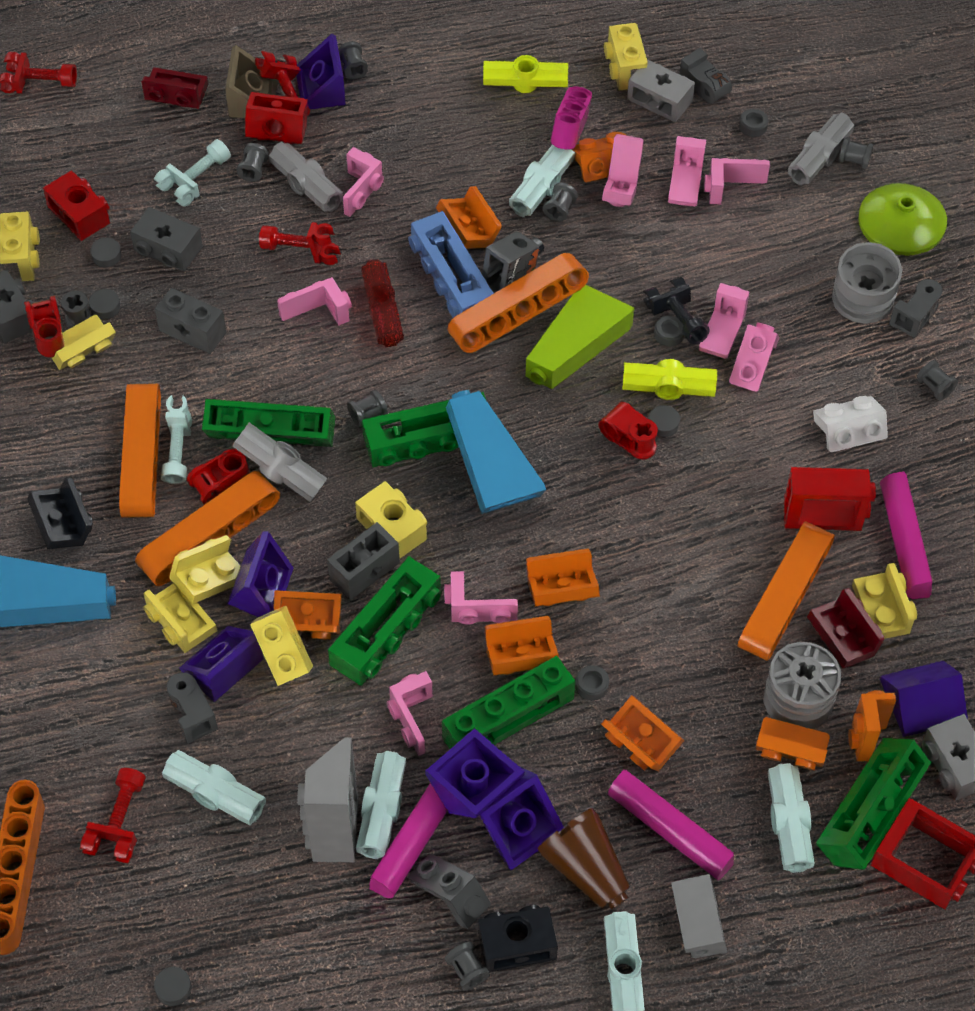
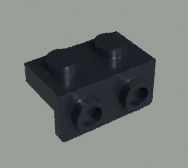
[27,477,93,549]

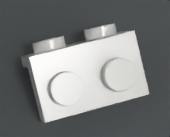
[813,396,888,452]

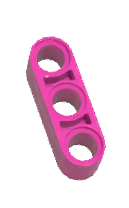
[550,86,592,149]

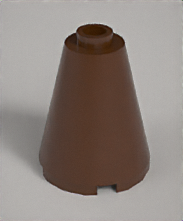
[537,808,630,910]

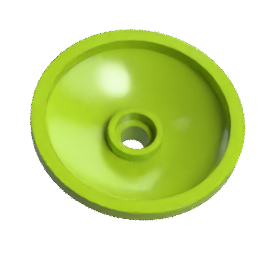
[858,183,947,255]

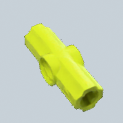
[483,55,568,93]
[622,359,717,400]

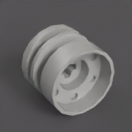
[832,242,903,324]
[763,641,841,729]

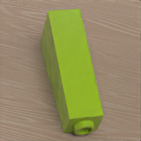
[525,285,634,389]

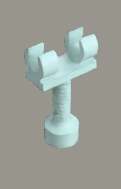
[154,139,231,207]
[161,395,192,484]

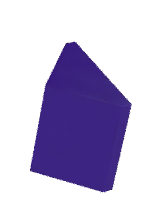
[296,34,346,110]
[228,531,294,617]
[179,626,263,702]
[880,661,968,737]
[425,728,525,818]

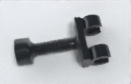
[643,277,710,344]

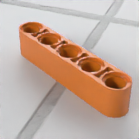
[447,253,589,353]
[119,383,161,518]
[135,471,280,586]
[737,521,835,661]
[0,779,45,955]

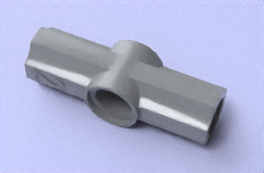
[788,112,855,186]
[269,141,343,213]
[233,422,327,502]

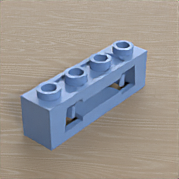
[408,211,494,318]

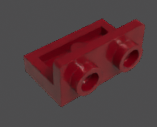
[141,67,209,109]
[807,588,884,669]

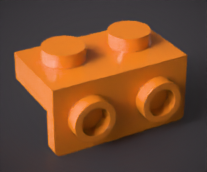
[572,132,627,183]
[436,186,502,249]
[526,549,600,607]
[274,590,342,640]
[485,616,559,676]
[848,690,896,762]
[601,695,685,772]
[755,717,830,771]

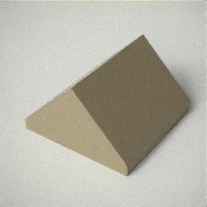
[225,45,278,118]

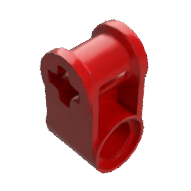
[24,296,65,358]
[598,402,658,459]
[187,449,250,505]

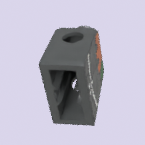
[482,231,544,293]

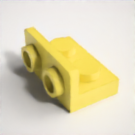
[169,535,241,605]
[852,563,917,639]

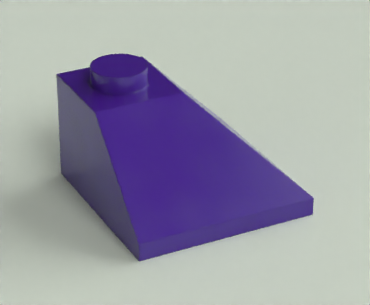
[480,766,564,870]

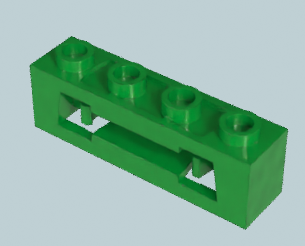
[362,392,486,468]
[202,399,336,447]
[328,556,442,686]
[442,656,576,749]
[816,738,931,870]

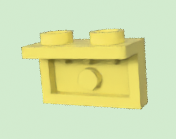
[604,23,648,91]
[0,211,40,281]
[51,315,116,370]
[143,583,217,653]

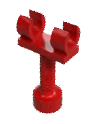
[255,51,310,116]
[0,52,77,94]
[259,222,341,265]
[80,767,146,864]

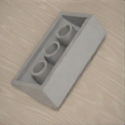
[297,737,358,863]

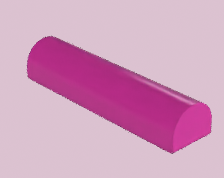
[880,471,932,599]
[608,769,734,881]
[369,783,447,898]

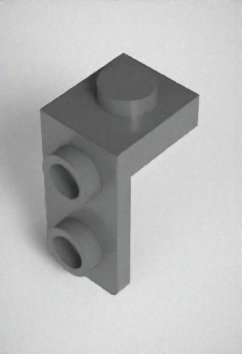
[408,854,491,929]

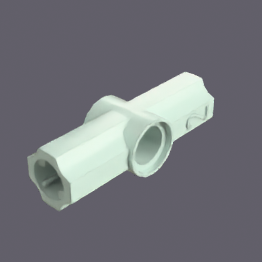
[509,145,575,217]
[162,750,266,825]
[356,751,406,859]
[768,763,815,873]
[604,911,645,1011]

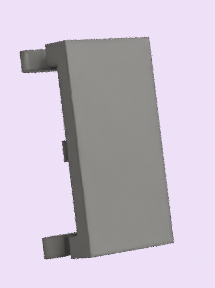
[671,874,728,958]

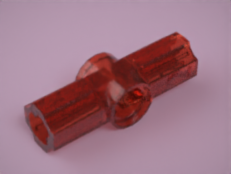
[361,259,404,347]

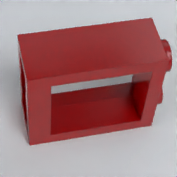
[783,467,876,531]
[871,797,975,910]

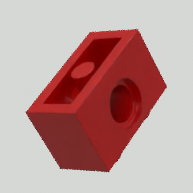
[245,92,308,144]
[43,170,110,241]

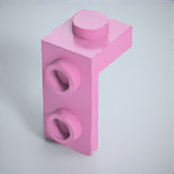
[602,134,644,207]
[668,136,706,207]
[343,147,384,217]
[704,158,770,205]
[277,277,352,325]
[699,283,750,359]
[729,322,780,392]
[444,571,518,624]
[387,671,433,756]

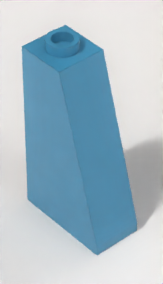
[446,390,546,514]
[0,555,116,627]

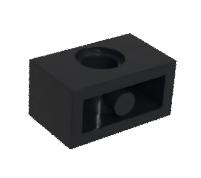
[478,905,558,972]

